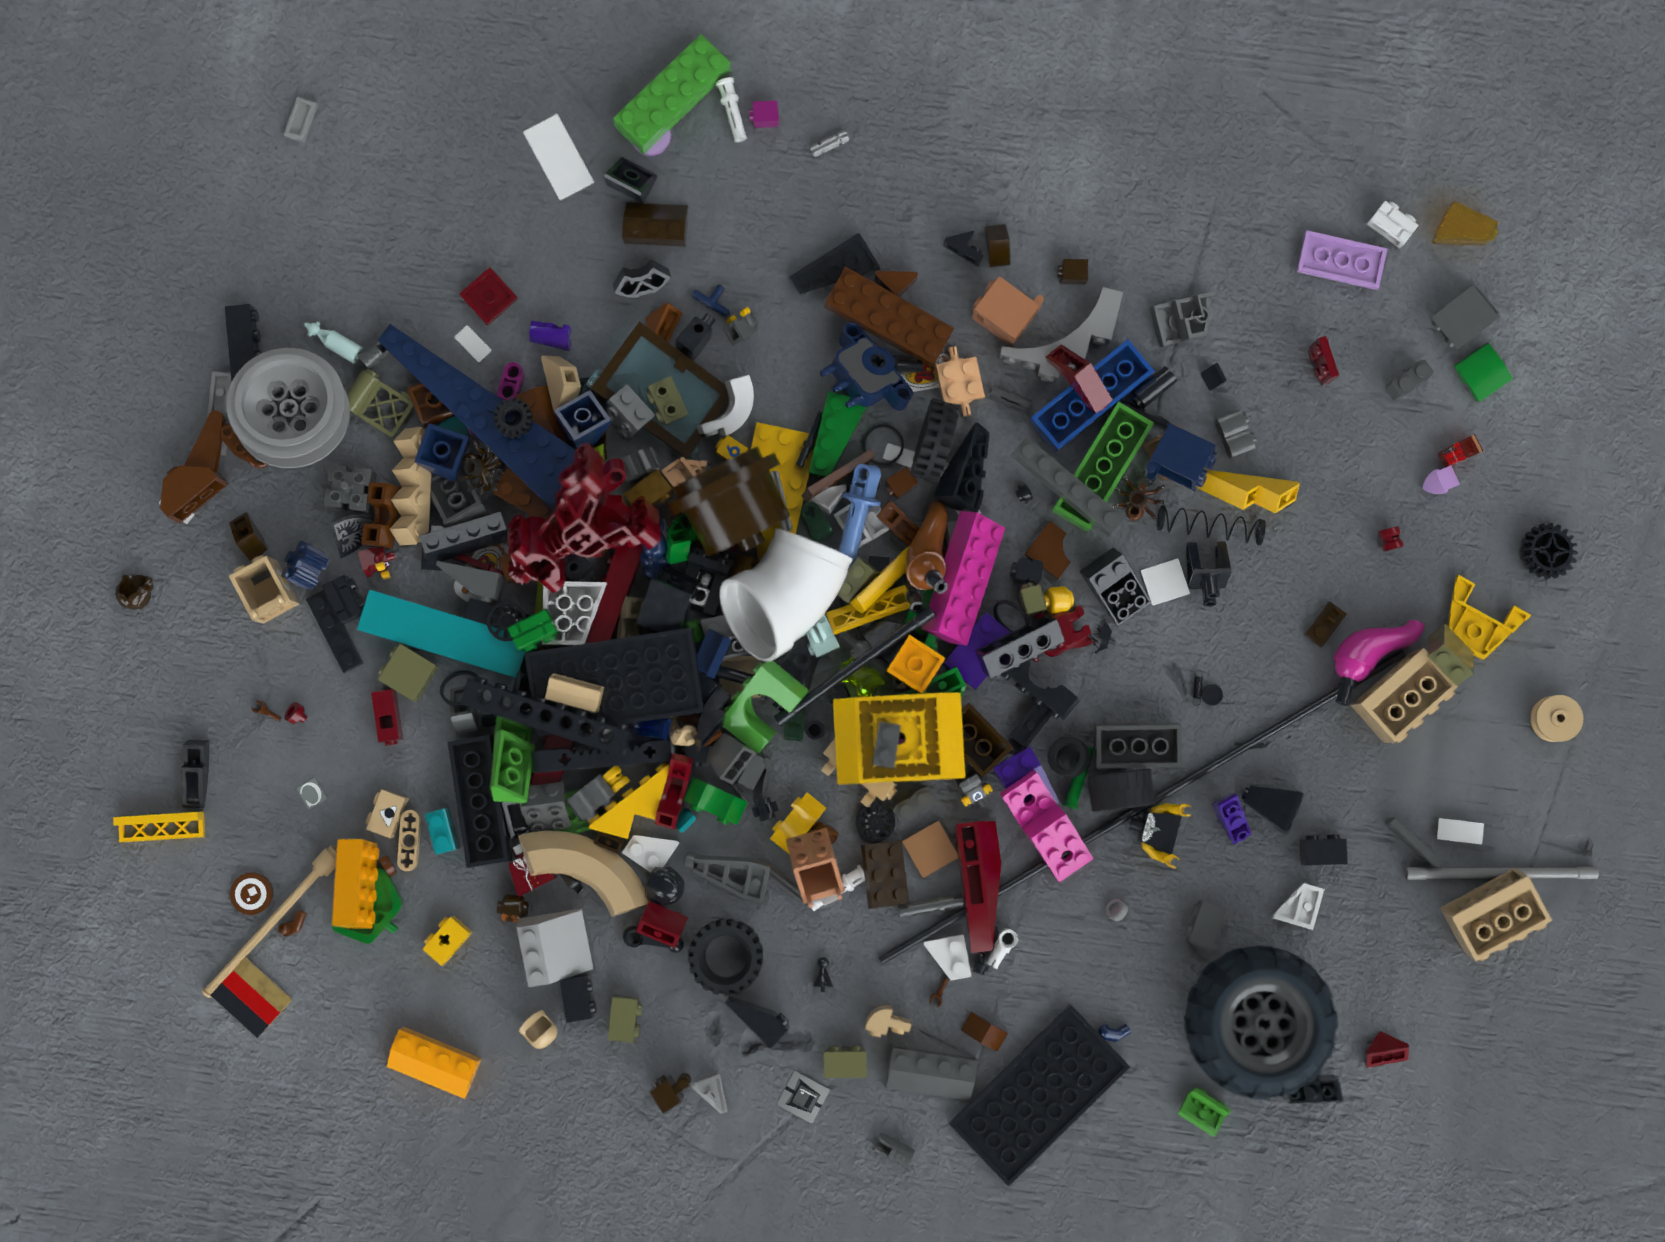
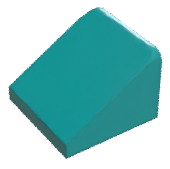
[676,808,697,833]

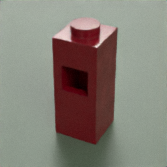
[371,689,403,746]

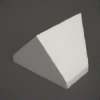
[809,484,846,515]

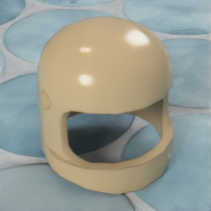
[519,1010,558,1049]

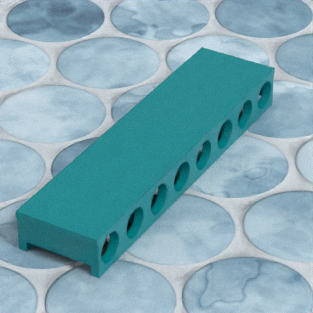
[357,589,525,678]

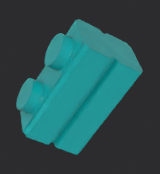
[424,808,460,855]

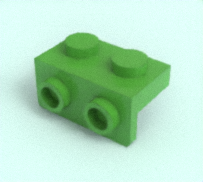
[1177,1088,1231,1137]

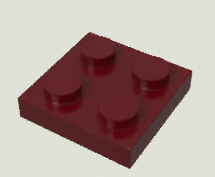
[459,267,518,326]
[1308,336,1339,385]

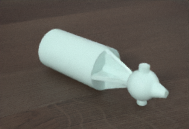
[304,322,363,363]

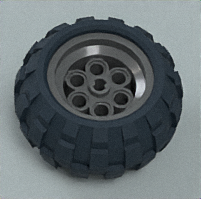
[1184,945,1338,1100]

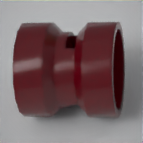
[1378,526,1404,552]

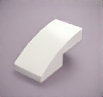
[1437,818,1484,845]

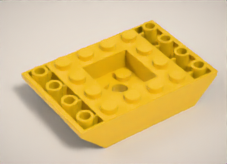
[833,693,965,785]

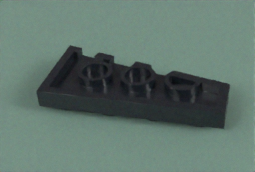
[789,233,881,295]

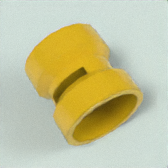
[602,766,630,793]

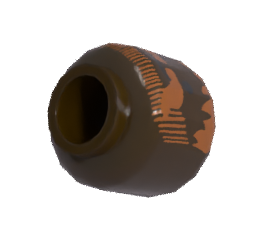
[497,894,529,923]

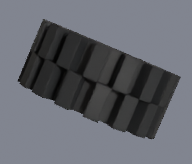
[493,398,534,439]

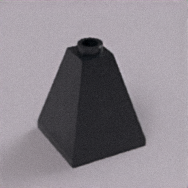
[857,619,921,664]
[1241,786,1304,835]

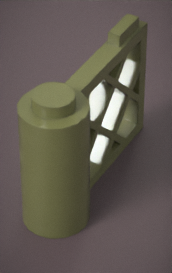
[347,369,414,438]

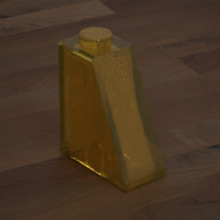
[1431,201,1499,246]

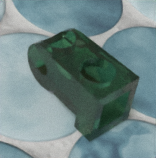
[784,708,806,742]

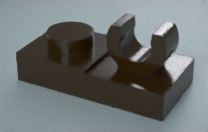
[1304,601,1347,647]

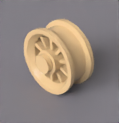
[1530,695,1583,742]

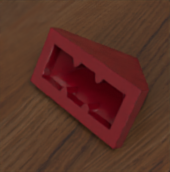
[1365,1031,1409,1068]

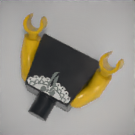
[1129,803,1192,869]

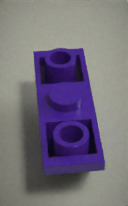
[1212,793,1252,845]

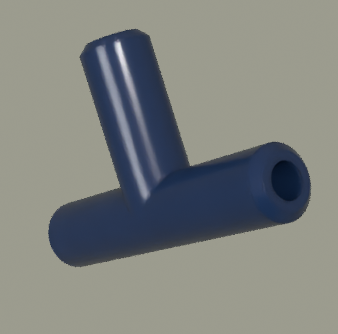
[692,284,730,317]

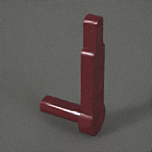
[451,555,504,576]

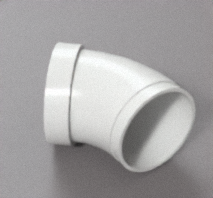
[720,528,853,662]

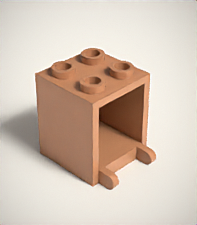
[972,276,1044,347]
[786,828,845,908]

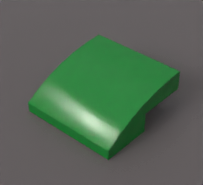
[1454,343,1513,402]

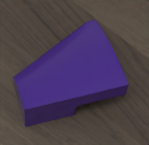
[529,321,572,351]

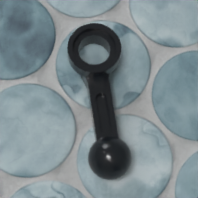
[622,925,684,953]

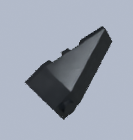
[934,422,990,512]

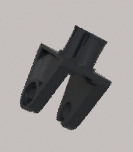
[1186,541,1232,607]
[757,648,810,711]

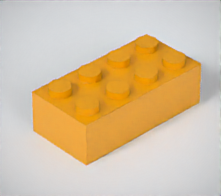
[332,839,380,929]

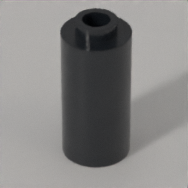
[1131,366,1177,408]

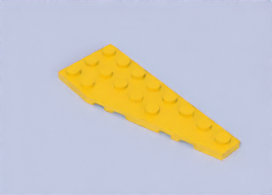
[751,422,818,560]

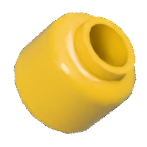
[1043,586,1074,614]

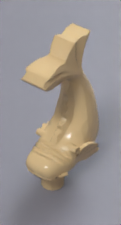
[668,716,697,746]

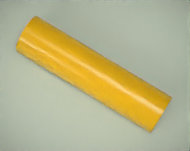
[850,546,910,613]

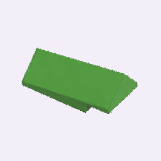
[491,716,535,803]

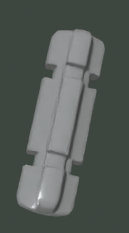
[810,130,849,157]

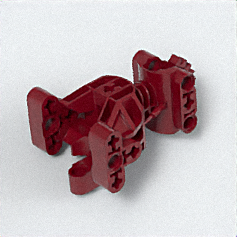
[507,443,661,593]

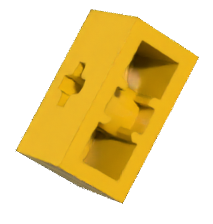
[422,916,473,966]

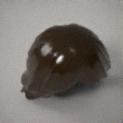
[115,575,154,610]

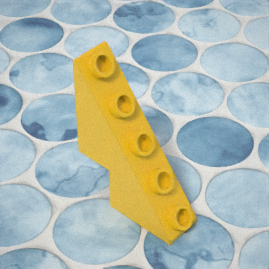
[1198,470,1300,513]
[588,762,670,839]

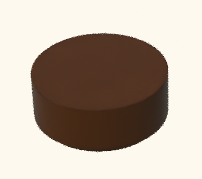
[380,855,397,877]

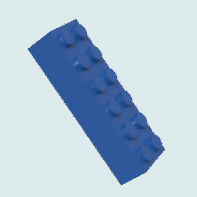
[1029,339,1154,453]

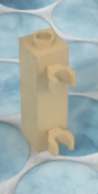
[821,738,898,807]

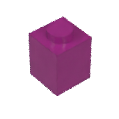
[749,100,779,128]

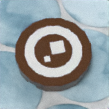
[230,873,274,915]

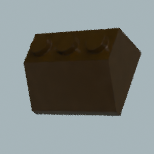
[622,202,688,247]
[961,703,1013,778]

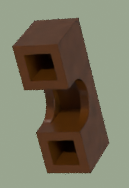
[361,482,401,549]

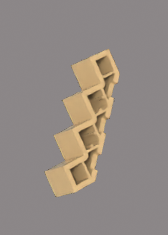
[390,427,431,545]

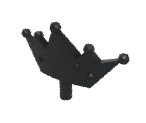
[1089,619,1116,654]

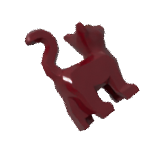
[1032,605,1093,662]

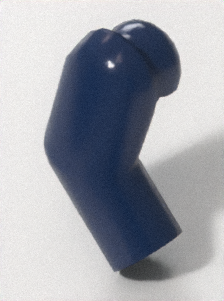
[1099,1024,1131,1042]

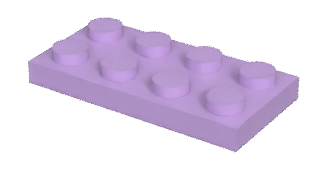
[1296,230,1387,290]

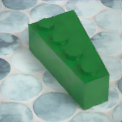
[809,392,868,479]

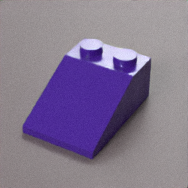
[943,612,1011,690]
[993,747,1059,804]

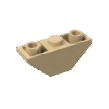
[541,355,581,414]

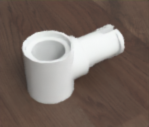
[986,928,1018,969]

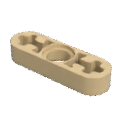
[397,810,421,871]

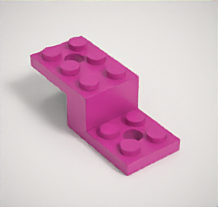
[1000,770,1094,883]

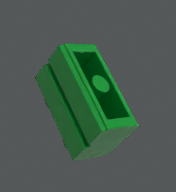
[507,609,559,653]

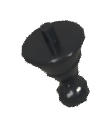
[812,957,834,992]

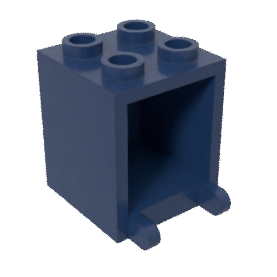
[1147,423,1217,492]

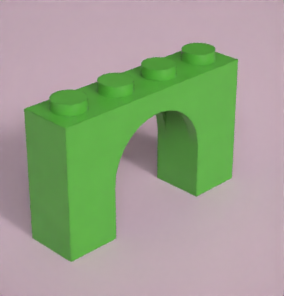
[723,660,809,754]

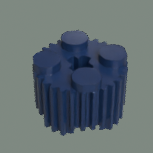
[281,540,329,590]

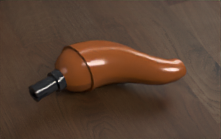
[905,501,948,593]

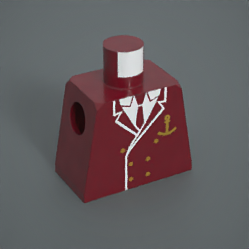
[508,844,557,897]

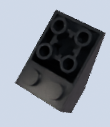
[1079,548,1151,626]

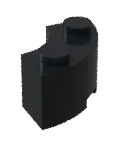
[613,259,671,298]

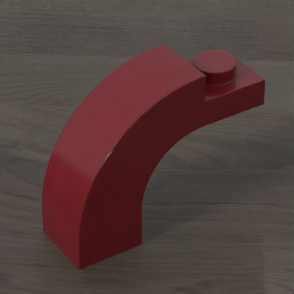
[654,753,693,830]

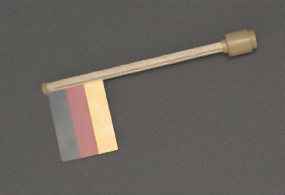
[202,845,337,1038]

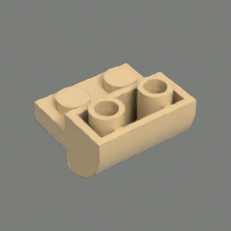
[865,1005,911,1037]

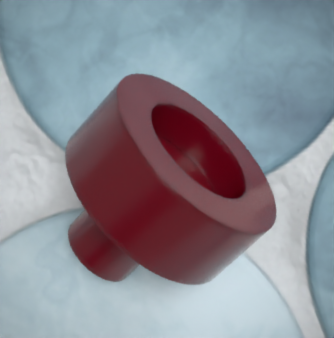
[284,702,307,724]

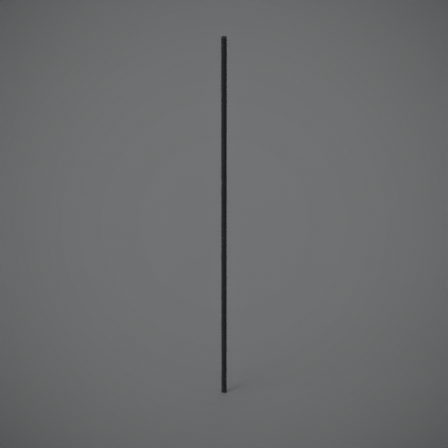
[878,650,1406,965]

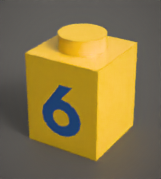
[715,435,749,461]

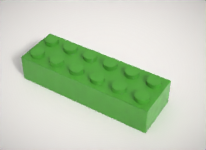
[613,34,730,155]
[1052,401,1154,533]

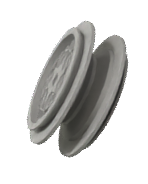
[226,348,350,468]

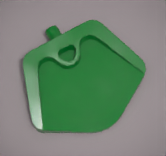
[332,868,403,944]

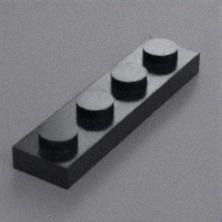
[306,590,364,673]

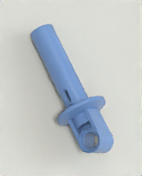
[839,464,881,571]

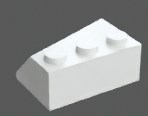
[542,582,607,646]

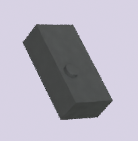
[1093,722,1182,768]

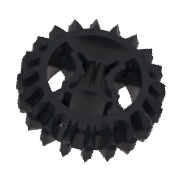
[1519,523,1578,579]

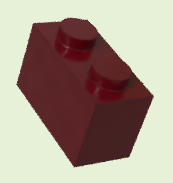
[636,901,688,948]

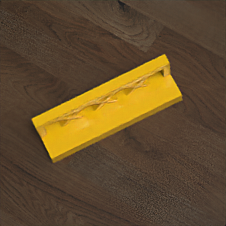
[826,585,910,635]
[113,812,205,842]

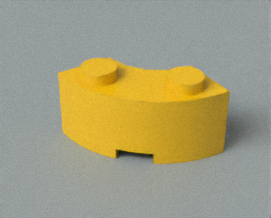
[770,792,826,854]

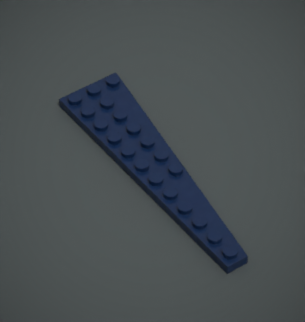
[378,324,576,511]

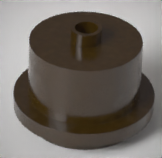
[667,446,791,556]

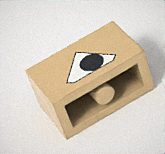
[366,790,409,838]

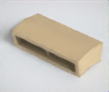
[545,673,604,712]

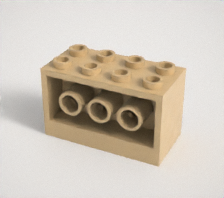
[1351,648,1458,743]
[1440,868,1552,961]

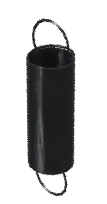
[1193,670,1203,705]

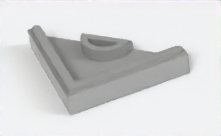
[690,1073,728,1113]

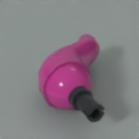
[1333,620,1425,706]

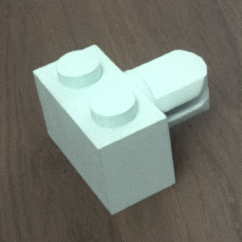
[802,614,840,658]

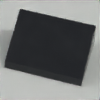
[604,157,658,203]

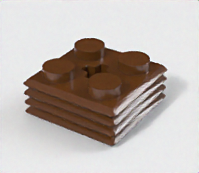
[407,383,455,428]

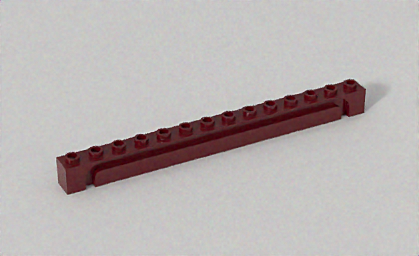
[530,543,643,786]

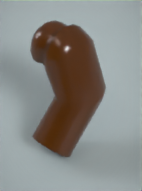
[278,910,307,936]

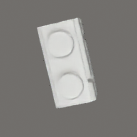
[1367,201,1418,248]

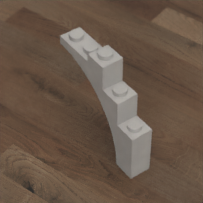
[999,287,1123,383]

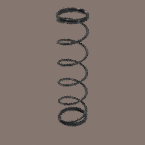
[1157,505,1266,546]

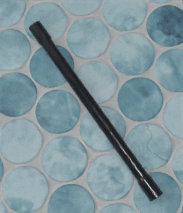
[774,606,936,726]

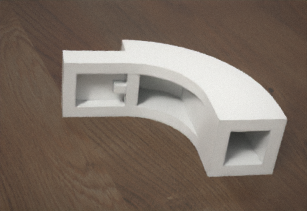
[696,375,754,437]

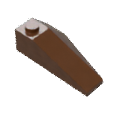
[515,385,565,442]

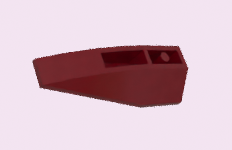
[954,821,1002,953]

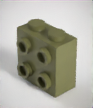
[378,644,440,702]

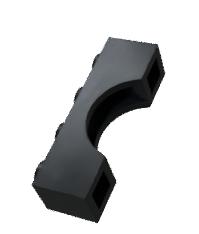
[1001,658,1079,721]

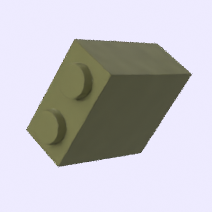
[1428,624,1474,686]

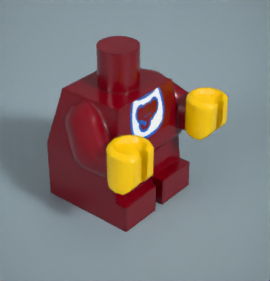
[358,548,396,580]

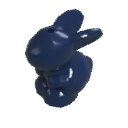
[640,519,671,578]

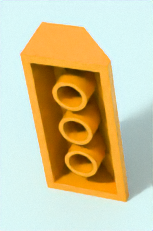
[387,1027,482,1099]

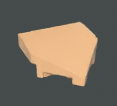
[661,457,707,488]

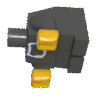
[722,307,758,346]
[955,770,993,808]

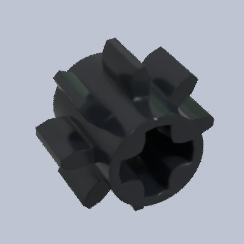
[752,797,779,821]

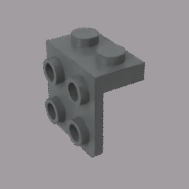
[603,384,655,442]
[521,782,571,832]

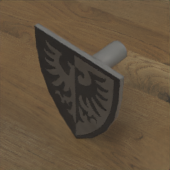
[330,515,374,559]

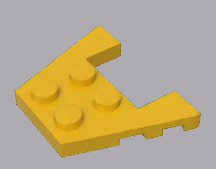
[1447,575,1531,660]

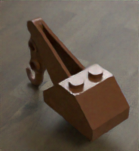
[160,410,268,524]

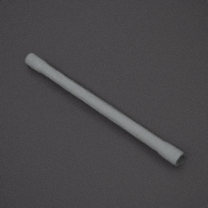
[1405,866,1599,880]

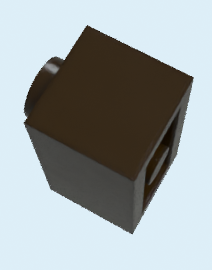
[594,831,624,854]

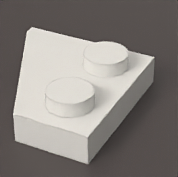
[622,835,680,872]
[1272,883,1324,930]
[923,934,972,980]

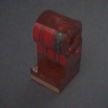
[1438,434,1483,468]

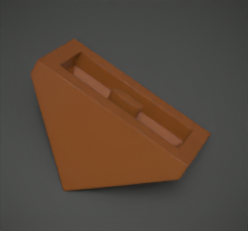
[645,303,683,342]

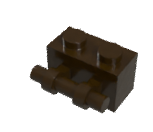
[650,1073,691,1114]

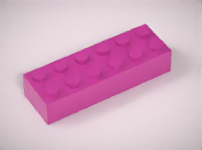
[922,511,1005,646]

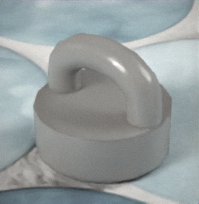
[1106,899,1128,921]

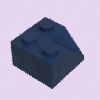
[554,390,612,450]

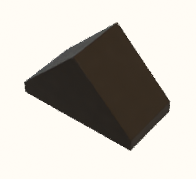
[985,224,1010,268]

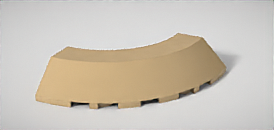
[518,831,651,917]

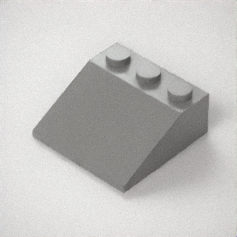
[517,908,593,987]

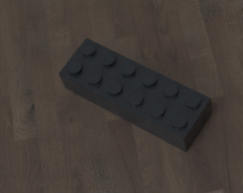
[447,735,512,868]

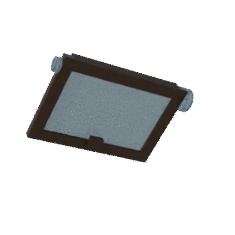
[585,321,729,459]

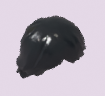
[645,866,685,905]

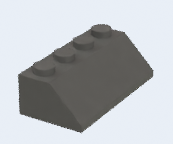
[886,1045,978,1101]

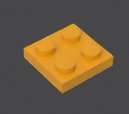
[887,635,945,694]

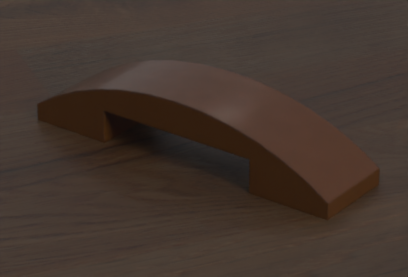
[876,500,947,559]

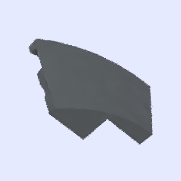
[1150,291,1214,347]

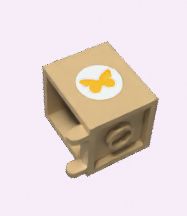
[229,555,300,624]

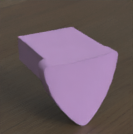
[1423,466,1460,494]

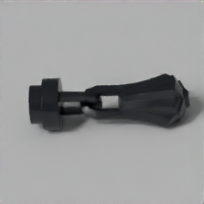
[971,925,999,975]

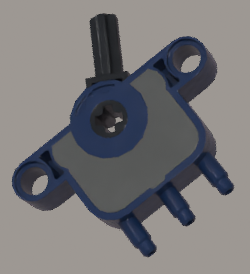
[820,322,924,411]

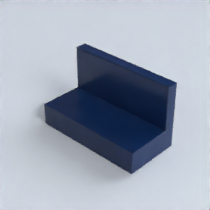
[696,629,732,679]

